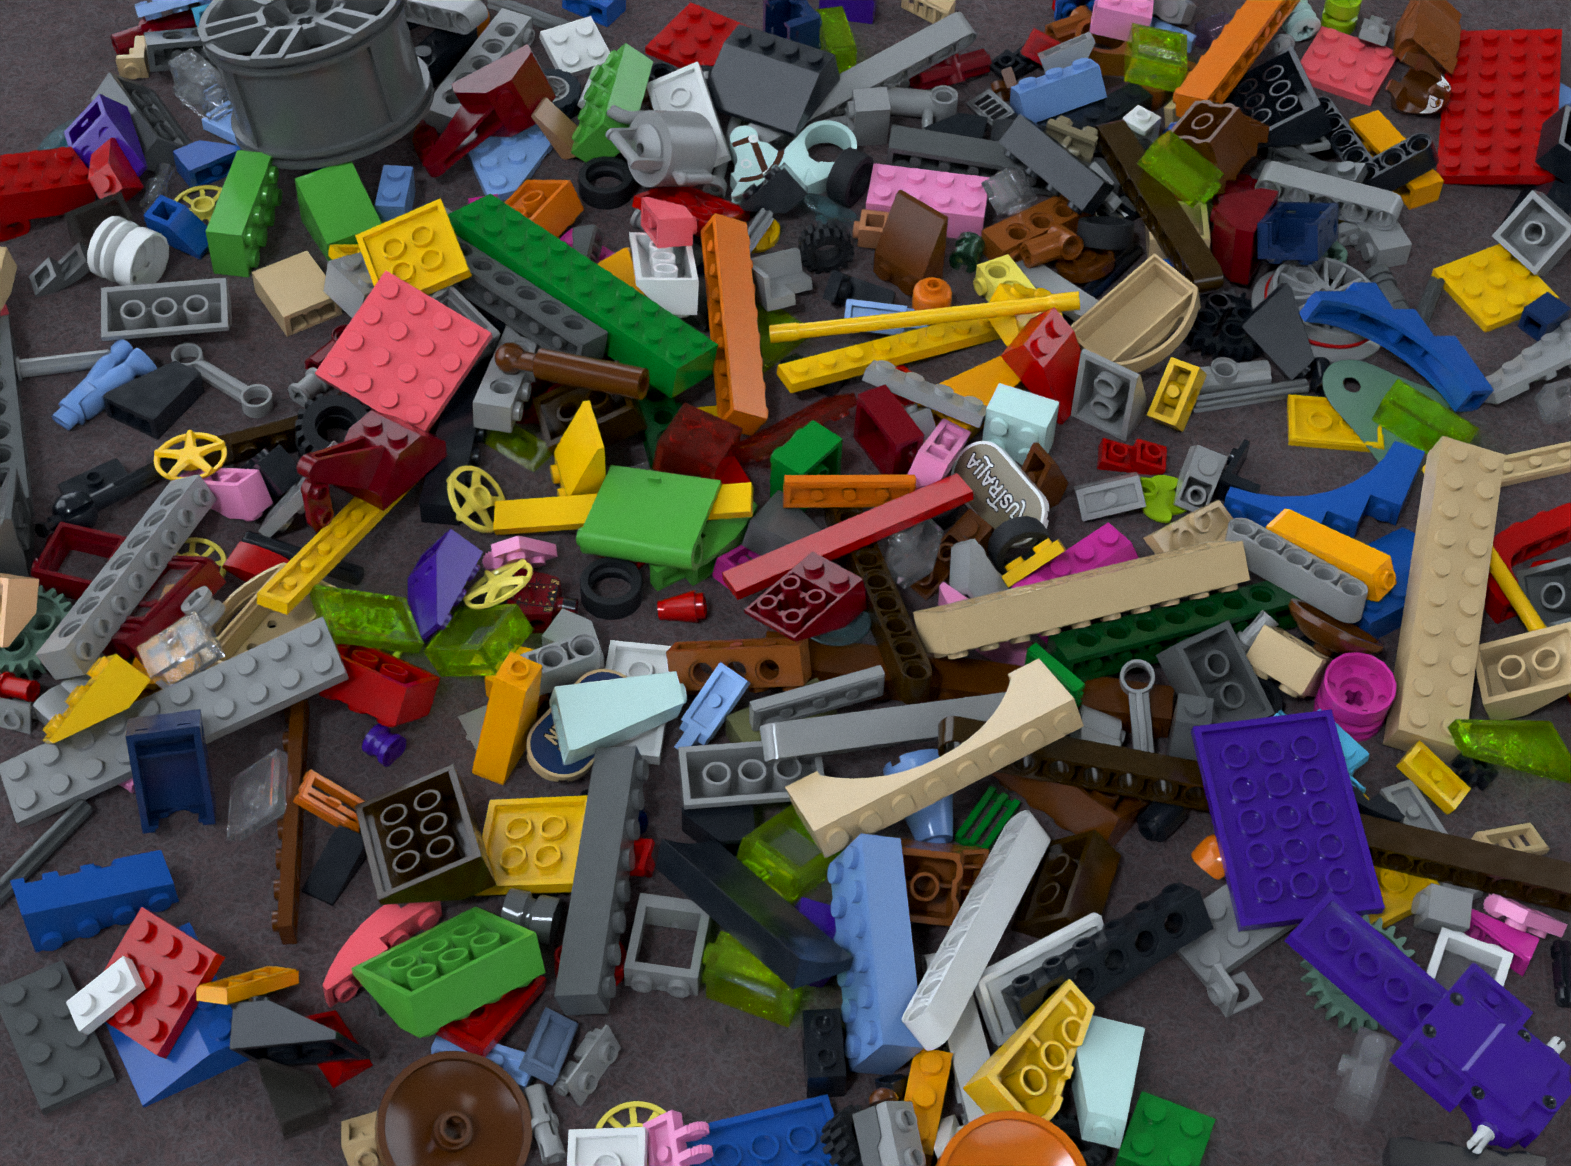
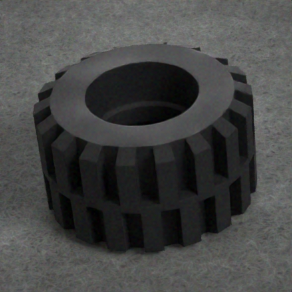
[295,391,371,459]

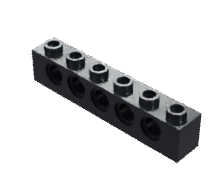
[1001,882,1213,1030]

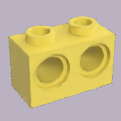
[973,254,1036,303]

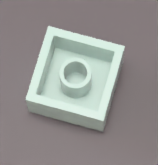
[982,383,1059,465]

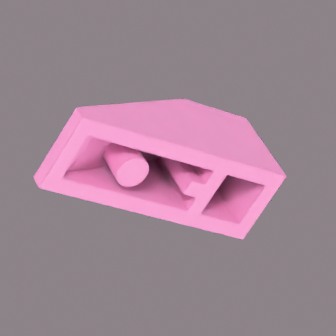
[907,418,972,490]
[179,468,273,522]

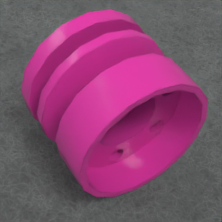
[1313,652,1397,742]

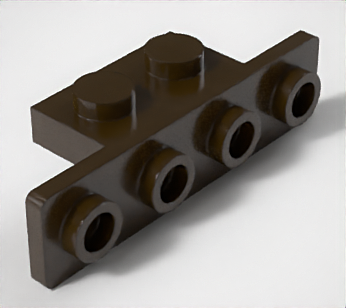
[196,415,327,467]

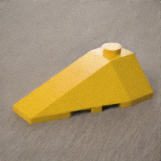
[963,979,1095,1121]

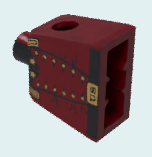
[496,568,578,634]

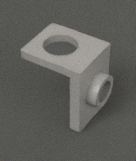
[1206,962,1263,1017]

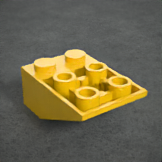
[42,654,151,744]

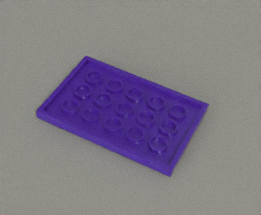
[1191,709,1385,932]

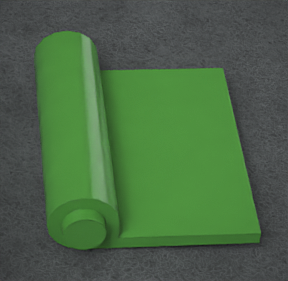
[576,465,722,571]

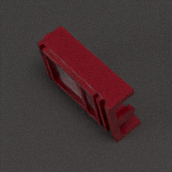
[102,555,226,665]

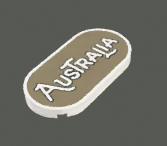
[951,441,1050,548]

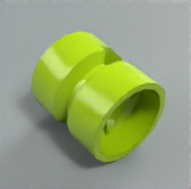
[1320,0,1362,35]

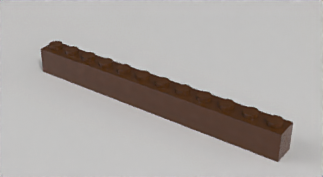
[766,631,1174,739]

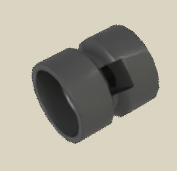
[501,888,563,946]

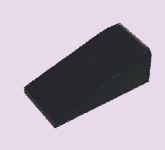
[302,825,367,906]

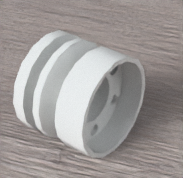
[87,216,169,286]

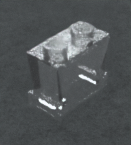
[168,48,233,122]

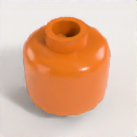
[912,277,952,311]

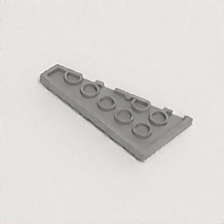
[1484,318,1571,404]

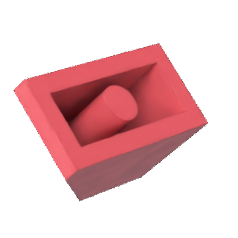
[641,197,697,248]

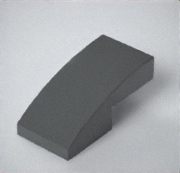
[29,242,90,297]

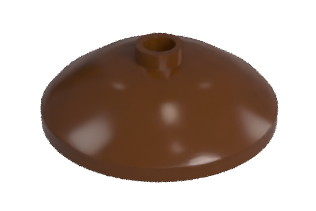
[1288,598,1384,657]

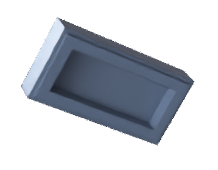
[518,1007,579,1086]

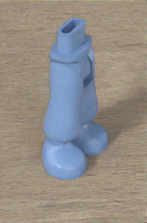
[52,339,157,430]

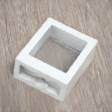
[1426,927,1514,991]

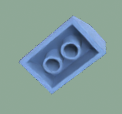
[1010,58,1107,123]

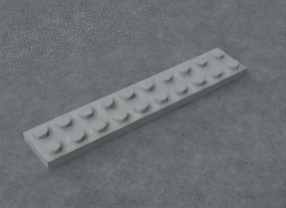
[0,616,349,827]

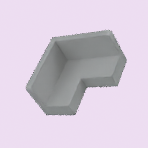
[751,247,813,312]

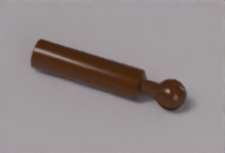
[494,342,650,400]

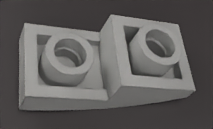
[1358,15,1391,47]

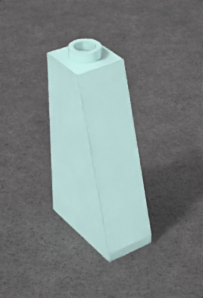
[549,671,687,765]
[1070,1015,1145,1149]

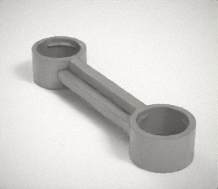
[171,343,274,418]
[1119,659,1155,753]

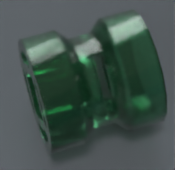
[949,232,985,273]

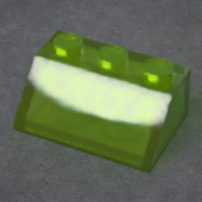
[1372,378,1482,454]

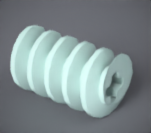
[1282,0,1321,42]

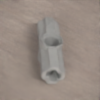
[1199,357,1272,394]

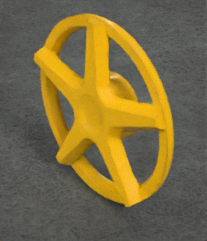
[154,430,227,480]

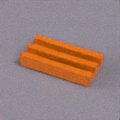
[293,769,365,833]

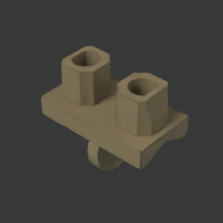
[1046,115,1098,163]

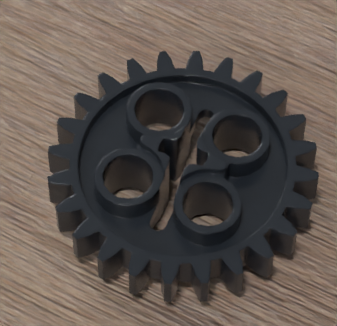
[1177,287,1261,363]

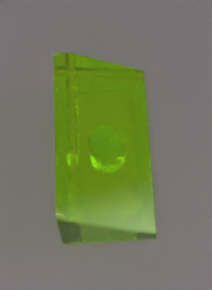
[484,425,552,472]

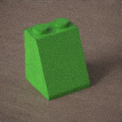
[295,161,382,261]

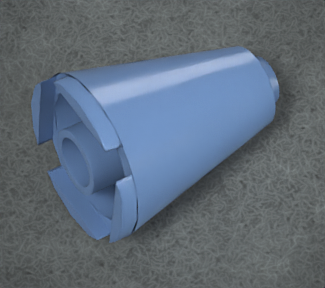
[883,749,953,843]

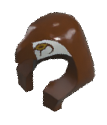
[1385,52,1452,115]

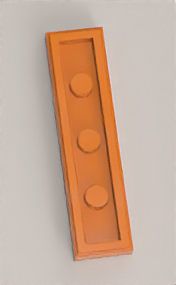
[783,475,916,508]

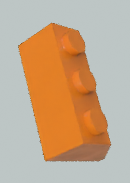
[505,180,584,239]

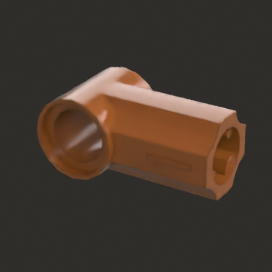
[1045,5,1092,43]
[1019,224,1084,269]

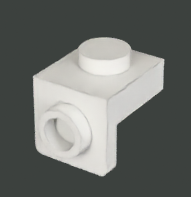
[1123,105,1162,144]

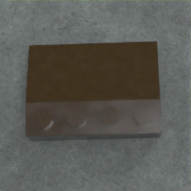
[355,764,496,905]

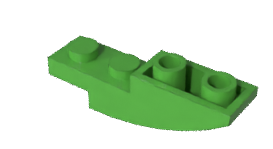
[650,501,757,592]

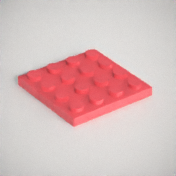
[315,270,493,432]

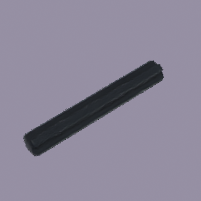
[241,531,364,585]

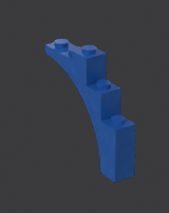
[1299,282,1494,412]
[1224,441,1425,539]

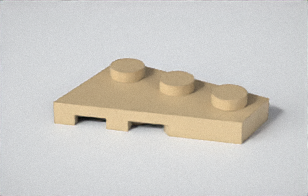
[1143,500,1233,554]

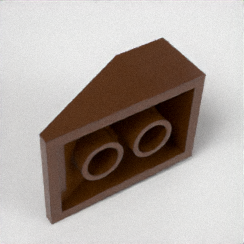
[873,189,948,295]

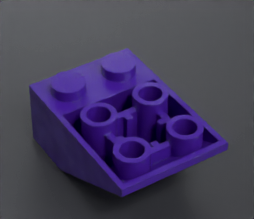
[64,94,148,177]
[408,529,483,649]

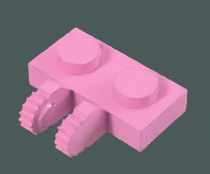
[482,535,558,571]
[1483,893,1568,939]
[643,1110,713,1166]

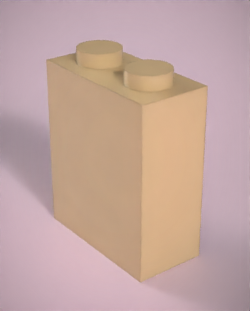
[252,251,342,337]

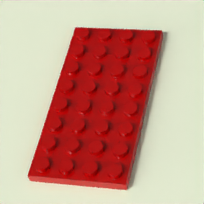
[1436,28,1562,184]

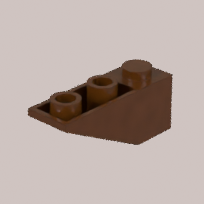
[903,508,995,601]

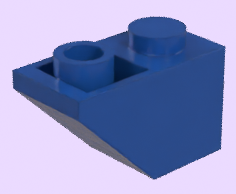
[143,194,209,260]

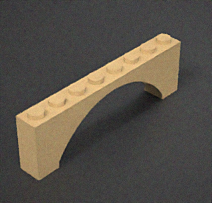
[785,658,1084,858]

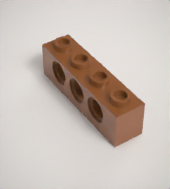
[979,195,1096,263]
[666,637,812,695]

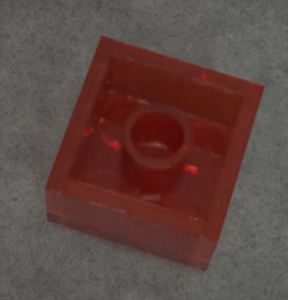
[652,403,743,480]

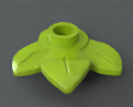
[1140,475,1187,523]

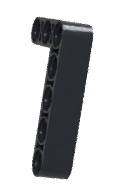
[1318,96,1439,191]

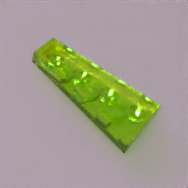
[1447,719,1571,784]

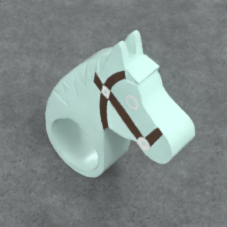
[729,120,857,205]

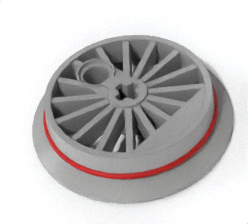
[1251,257,1381,364]

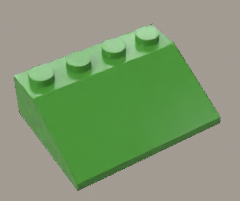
[351,907,546,1038]

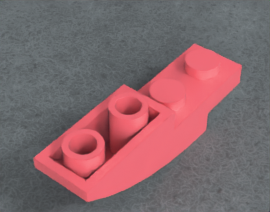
[322,901,442,1008]

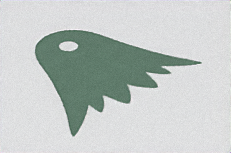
[1322,359,1451,463]

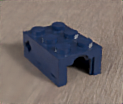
[762,0,822,49]
[1257,201,1338,265]
[125,709,216,834]

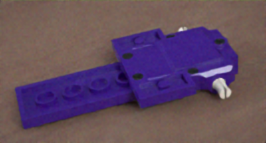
[1284,891,1571,1154]

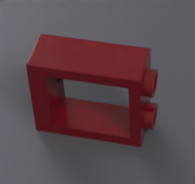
[853,384,924,475]
[31,521,127,600]

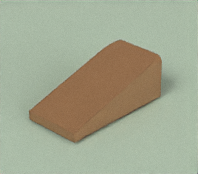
[531,97,578,160]

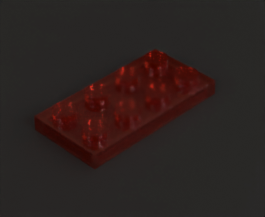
[730,392,857,464]

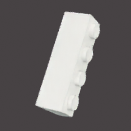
[629,232,699,318]

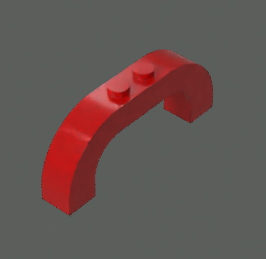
[1484,503,1571,624]

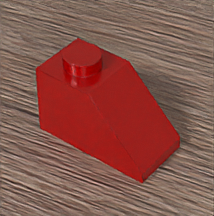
[88,138,144,205]

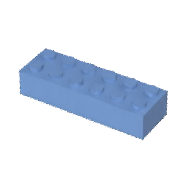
[827,833,924,1075]

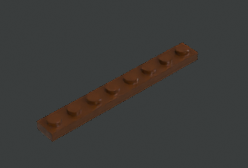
[272,698,310,945]

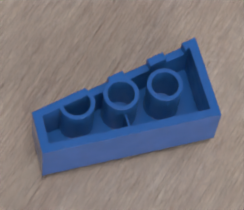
[10,850,179,953]

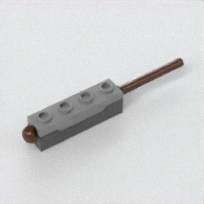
[852,1087,926,1166]

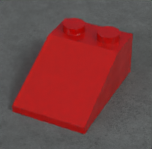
[1001,307,1081,425]

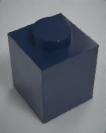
[1518,292,1571,342]

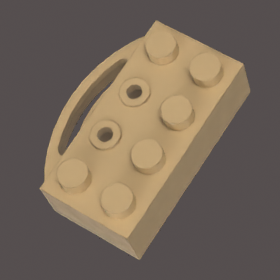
[1071,253,1201,373]
[202,562,344,670]

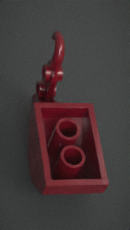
[400,44,556,177]
[1209,174,1279,285]
[297,410,447,550]

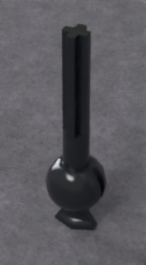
[35,448,180,538]

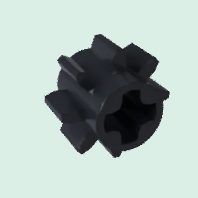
[1451,746,1499,791]

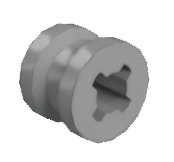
[181,586,225,630]

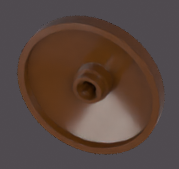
[375,1051,532,1166]

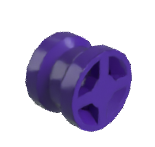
[362,724,407,767]

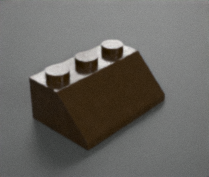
[532,360,648,456]
[1011,830,1121,939]

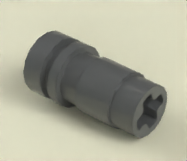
[1363,264,1410,309]

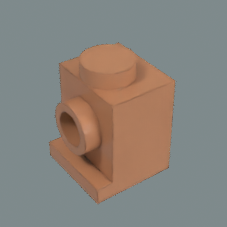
[853,209,889,249]

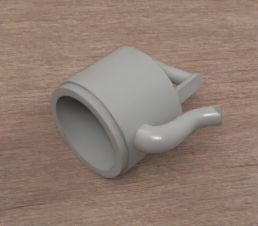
[605,105,717,187]

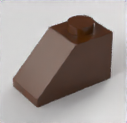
[1021,442,1069,508]

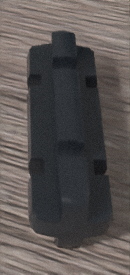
[1550,939,1571,1008]

